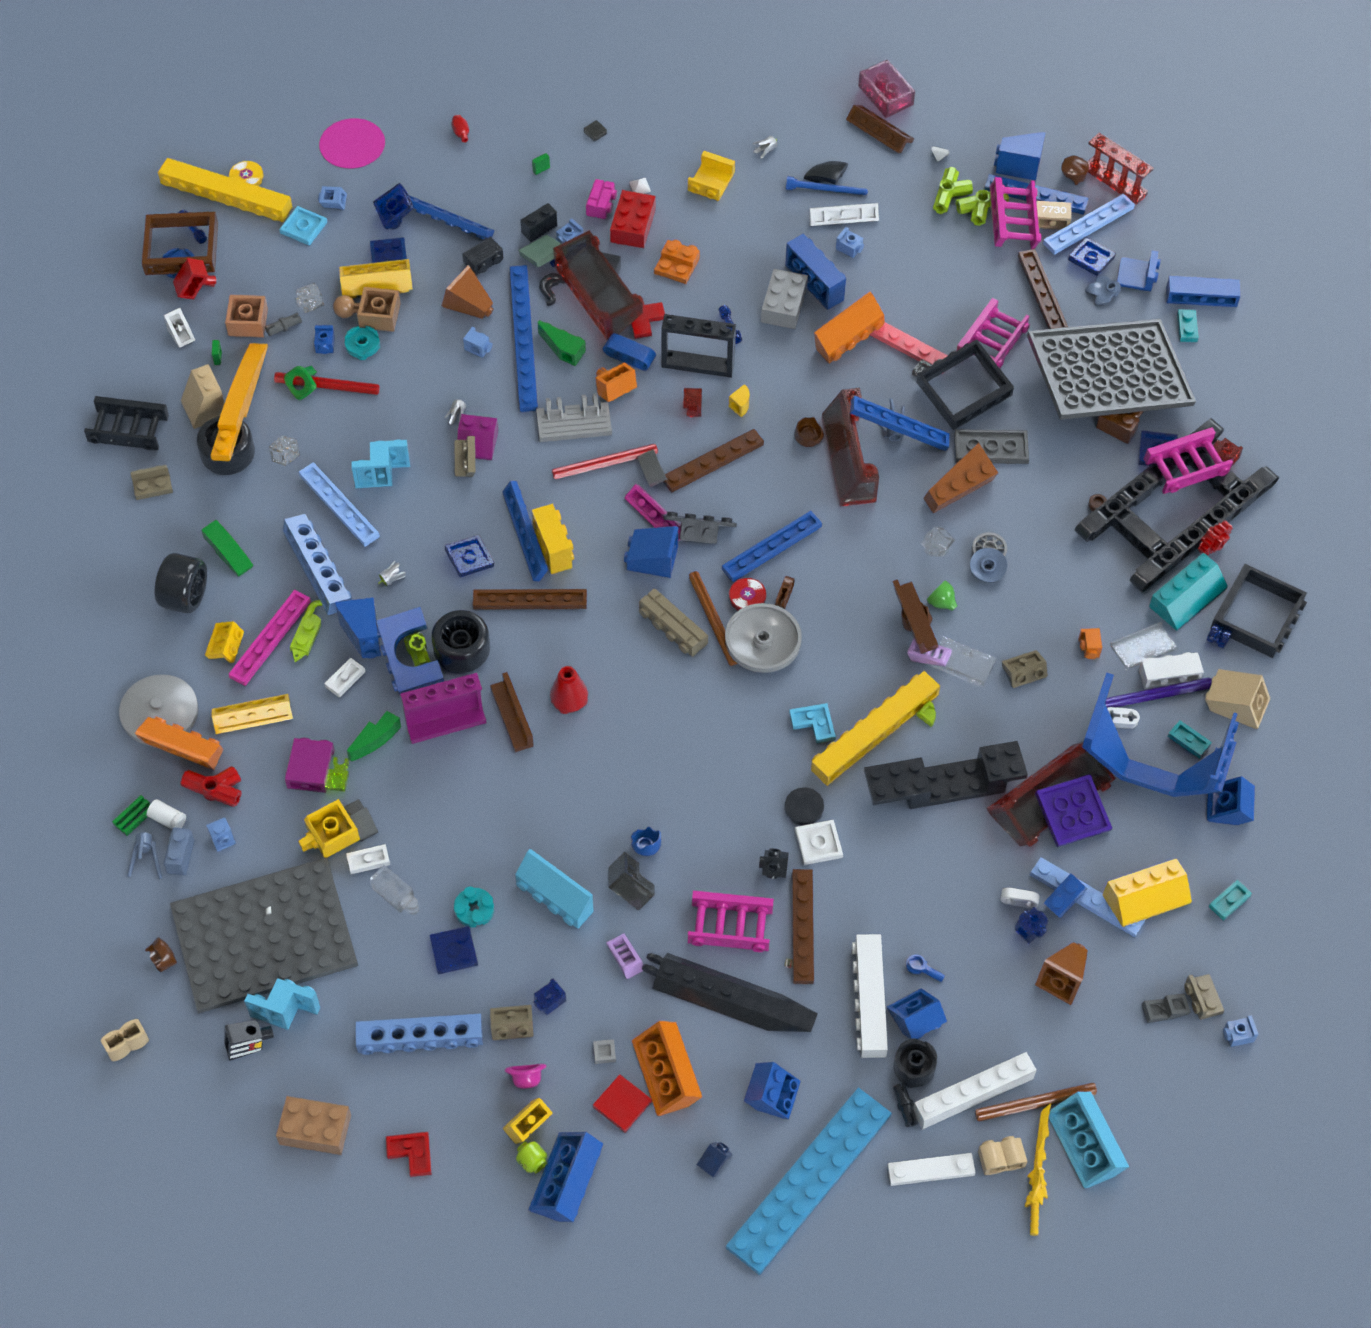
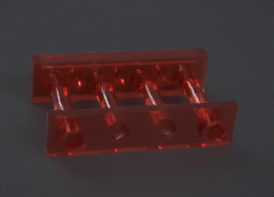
[1087,132,1154,204]

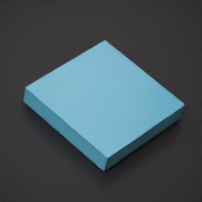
[279,206,328,246]

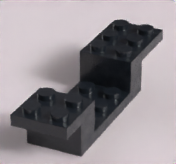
[864,741,1028,809]

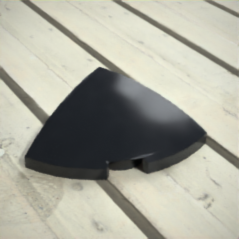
[804,161,848,185]

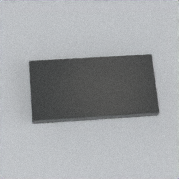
[954,429,1029,464]

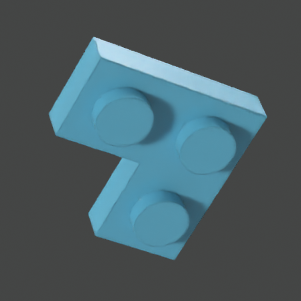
[789,703,836,744]

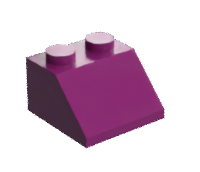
[457,414,499,460]

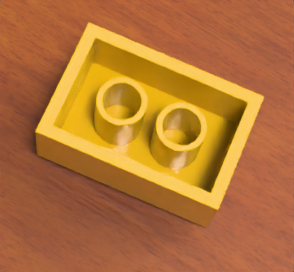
[532,503,574,574]

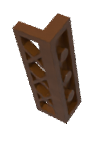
[846,105,915,153]
[892,579,939,654]
[490,672,534,752]

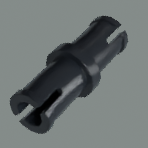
[893,1083,918,1127]

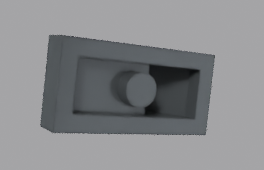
[344,799,378,842]

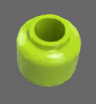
[516,1141,548,1174]

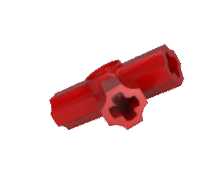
[180,766,242,807]

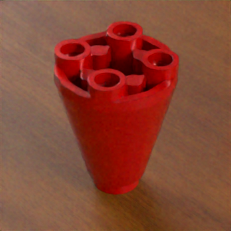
[550,666,588,714]

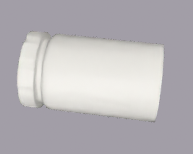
[147,799,186,829]

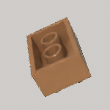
[276,1096,351,1155]

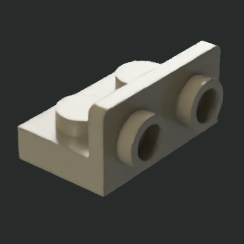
[454,436,475,477]
[130,465,173,500]
[1002,650,1048,688]
[1184,974,1224,1020]
[490,1005,534,1040]

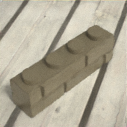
[639,589,708,657]

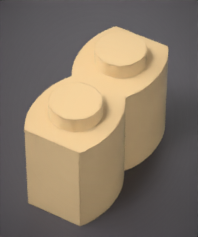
[100,1019,149,1061]
[978,1136,1027,1175]

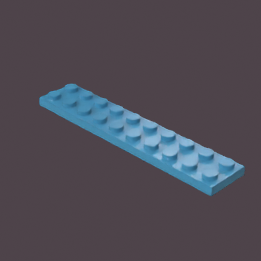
[726,1087,892,1275]

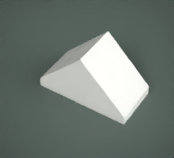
[164,308,195,348]

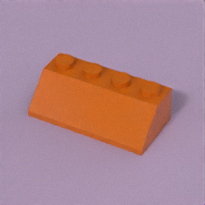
[814,292,885,364]
[135,716,223,770]
[632,1021,702,1116]

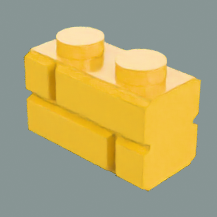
[503,1098,553,1144]

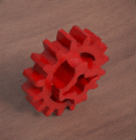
[1198,521,1233,556]

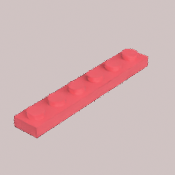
[870,322,948,374]

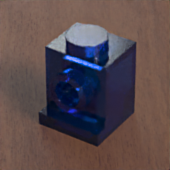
[533,978,566,1015]

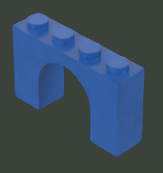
[376,607,444,696]

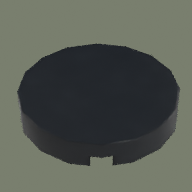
[785,787,824,825]

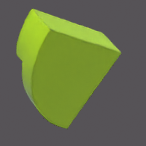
[916,700,936,727]

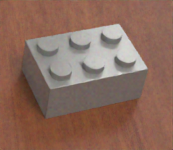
[761,269,808,329]

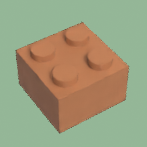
[225,295,268,337]

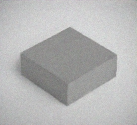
[593,1039,616,1064]

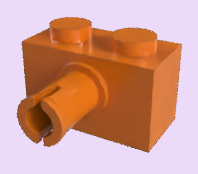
[595,362,637,402]

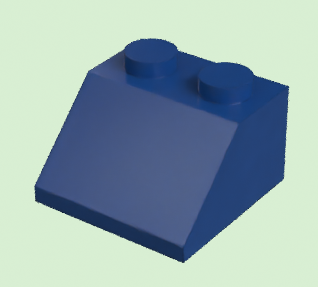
[1207,776,1255,825]
[887,988,947,1039]

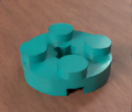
[344,326,381,360]
[454,886,494,928]

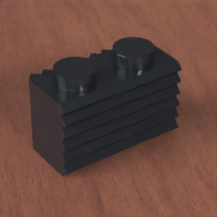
[520,203,558,242]
[462,237,504,275]

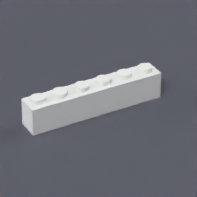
[852,934,888,1058]
[913,1052,1036,1129]

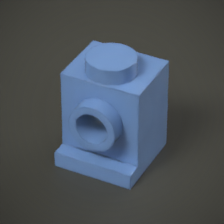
[318,186,347,210]
[556,218,584,250]
[836,227,864,258]
[463,327,492,358]
[206,817,236,852]
[1223,1015,1258,1047]

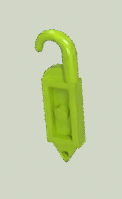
[290,600,322,662]

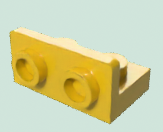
[205,621,244,663]

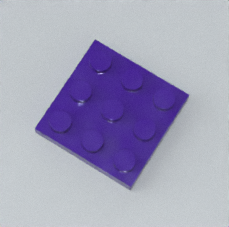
[1035,775,1113,847]

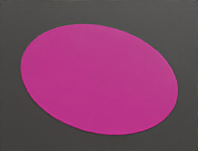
[319,118,385,168]

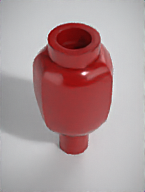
[451,115,469,143]

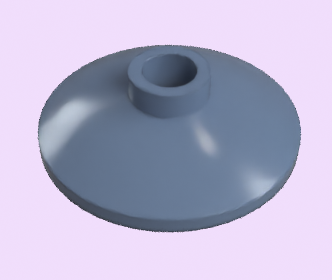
[970,548,1008,582]

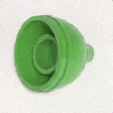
[926,580,958,611]

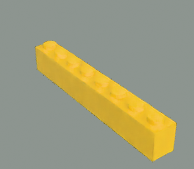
[158,158,293,223]
[811,671,940,786]

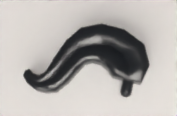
[539,273,565,306]

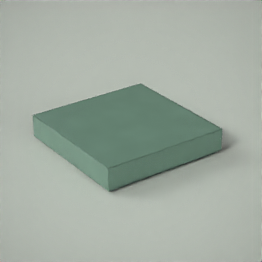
[518,235,566,267]

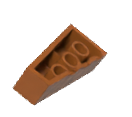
[923,443,998,513]

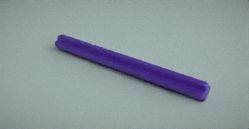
[1105,677,1212,708]

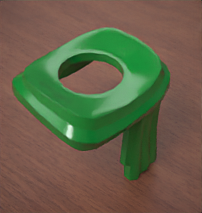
[284,365,317,400]

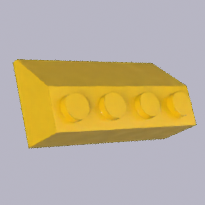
[339,259,413,298]
[1102,858,1192,927]

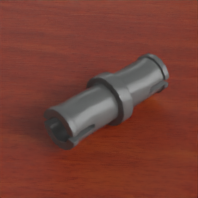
[265,312,302,336]

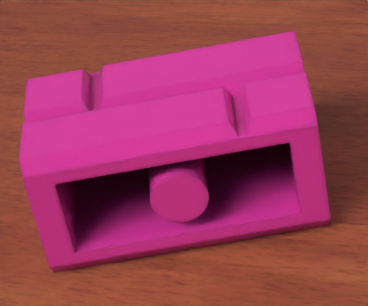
[586,179,617,219]

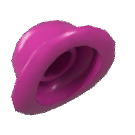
[505,1063,546,1089]

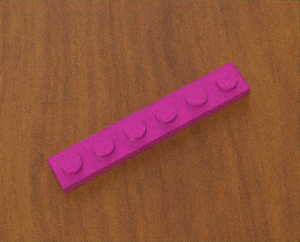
[228,590,311,686]

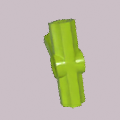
[933,167,973,214]
[955,190,1009,226]
[403,632,431,667]

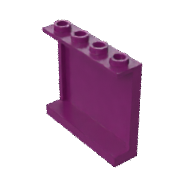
[400,672,487,744]

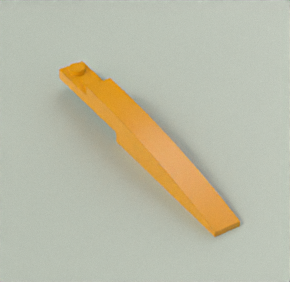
[211,343,268,461]

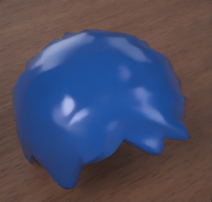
[631,826,661,856]

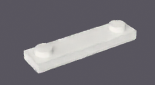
[809,203,879,226]
[887,1153,975,1186]

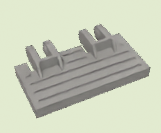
[536,393,612,442]

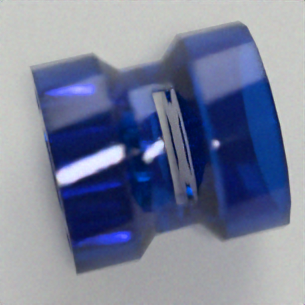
[1206,624,1232,649]

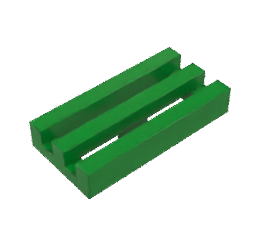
[112,795,150,836]

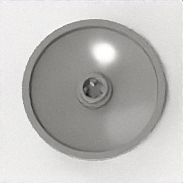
[725,603,802,673]
[119,675,198,746]

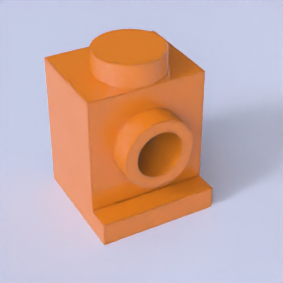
[1078,628,1102,659]

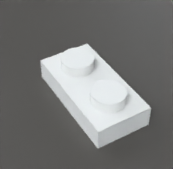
[324,658,366,698]
[346,844,390,874]

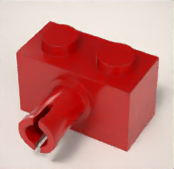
[173,258,216,300]

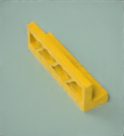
[212,694,293,734]

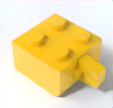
[298,799,360,858]

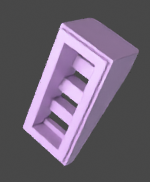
[907,639,952,666]
[606,934,643,979]

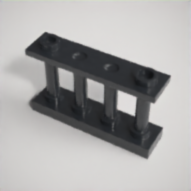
[84,396,169,450]

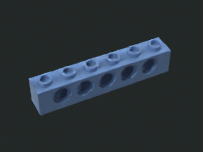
[283,514,352,615]
[356,1014,483,1055]

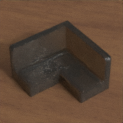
[608,852,655,910]

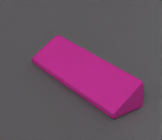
[624,484,680,541]

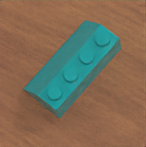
[1149,553,1228,631]

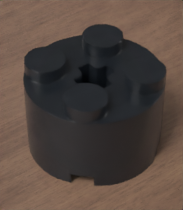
[893,1038,937,1088]

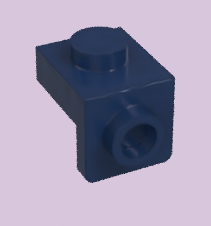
[696,1142,733,1177]

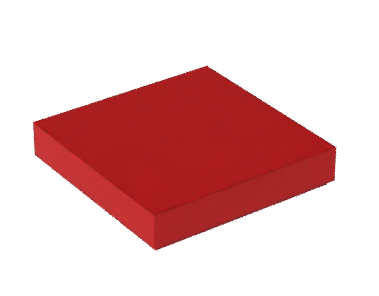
[593,1074,652,1132]

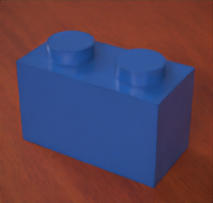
[1044,873,1088,918]

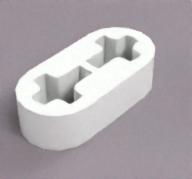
[1107,707,1140,729]
[1000,888,1040,908]

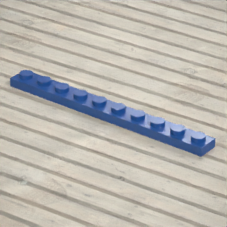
[510,265,538,412]

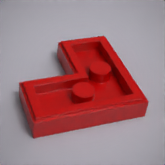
[628,302,665,339]
[386,1132,432,1177]

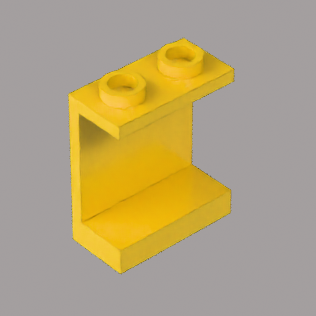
[688,151,735,201]

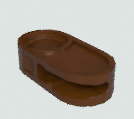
[775,576,795,609]

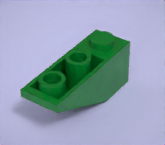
[537,320,586,366]

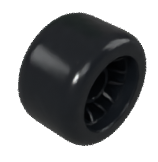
[197,416,255,475]
[154,553,207,613]
[431,610,490,673]

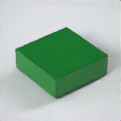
[532,153,550,175]
[212,340,222,365]

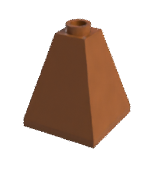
[441,265,494,319]
[1035,942,1088,1005]

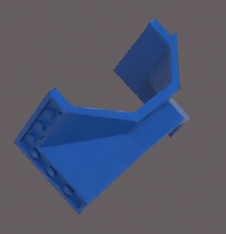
[1082,672,1239,797]

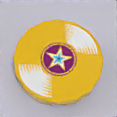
[229,161,264,186]

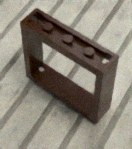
[142,211,218,275]

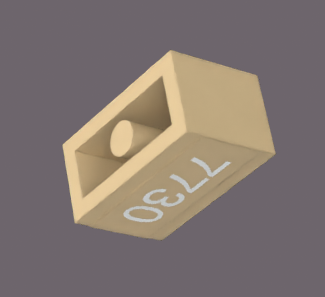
[1037,201,1071,230]

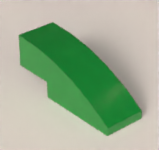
[201,520,253,577]
[347,711,401,761]

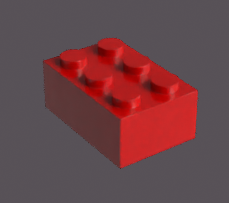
[610,190,656,248]

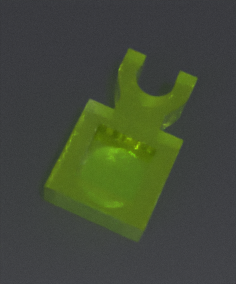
[325,757,349,792]

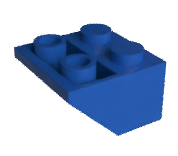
[744,1062,801,1119]

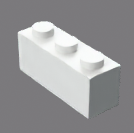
[1139,652,1204,689]

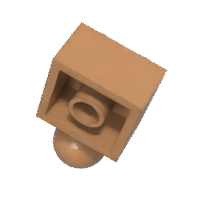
[333,287,401,332]

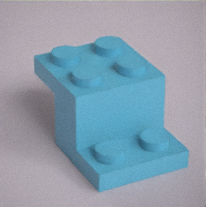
[352,439,410,488]
[244,978,320,1030]

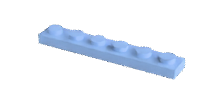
[1043,194,1135,255]
[299,462,380,547]
[1030,857,1146,937]

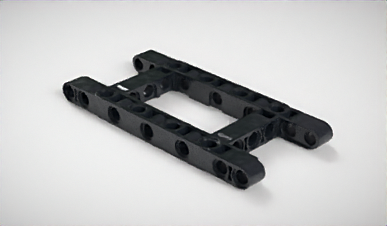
[1074,418,1279,592]

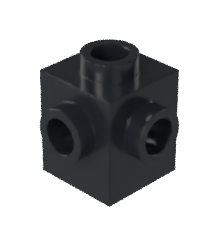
[759,848,789,879]

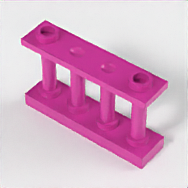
[990,177,1041,249]
[957,298,1030,369]
[1144,427,1233,494]
[688,890,774,952]

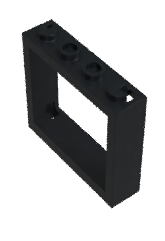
[661,314,736,378]
[916,339,1014,430]
[1210,564,1307,658]

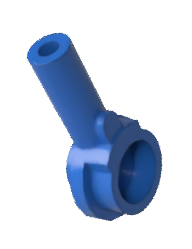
[906,954,945,982]

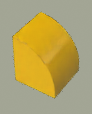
[729,384,750,417]

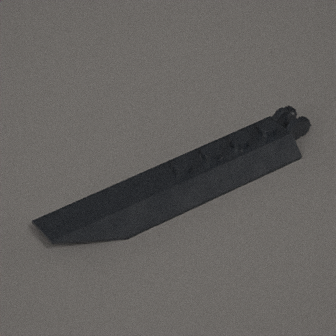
[642,953,818,1032]

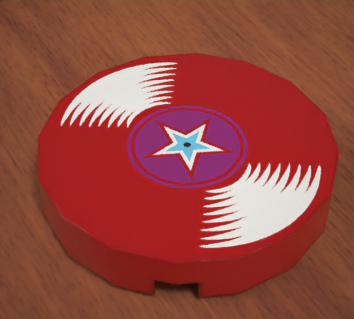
[729,578,766,611]

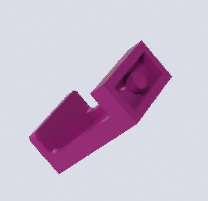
[285,737,335,793]

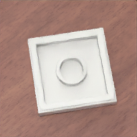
[795,820,843,865]

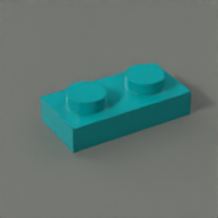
[1177,309,1199,342]
[1167,720,1212,759]
[1209,880,1252,921]

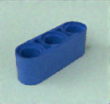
[602,333,656,371]

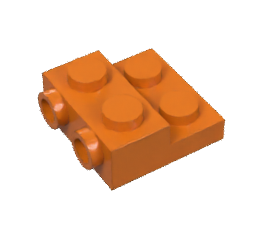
[654,239,700,284]

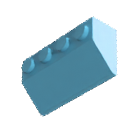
[515,849,594,929]
[1049,1092,1129,1188]

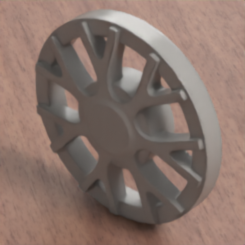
[972,532,1007,556]

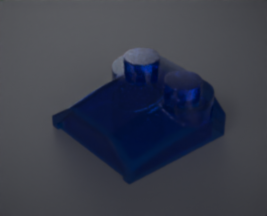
[373,183,414,230]

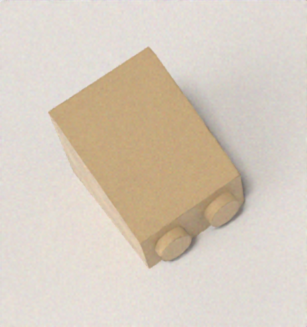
[181,364,224,429]
[1205,669,1270,729]

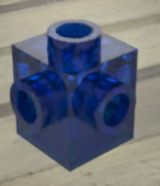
[1015,907,1048,943]

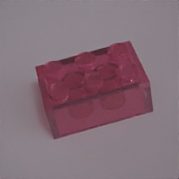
[858,59,915,118]

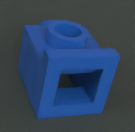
[314,325,335,354]

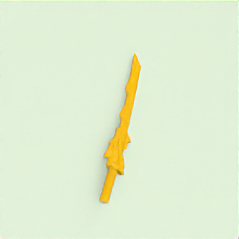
[1025,1103,1051,1236]

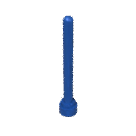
[786,176,868,195]

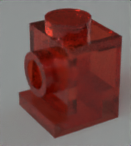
[683,388,702,417]
[1213,438,1243,467]

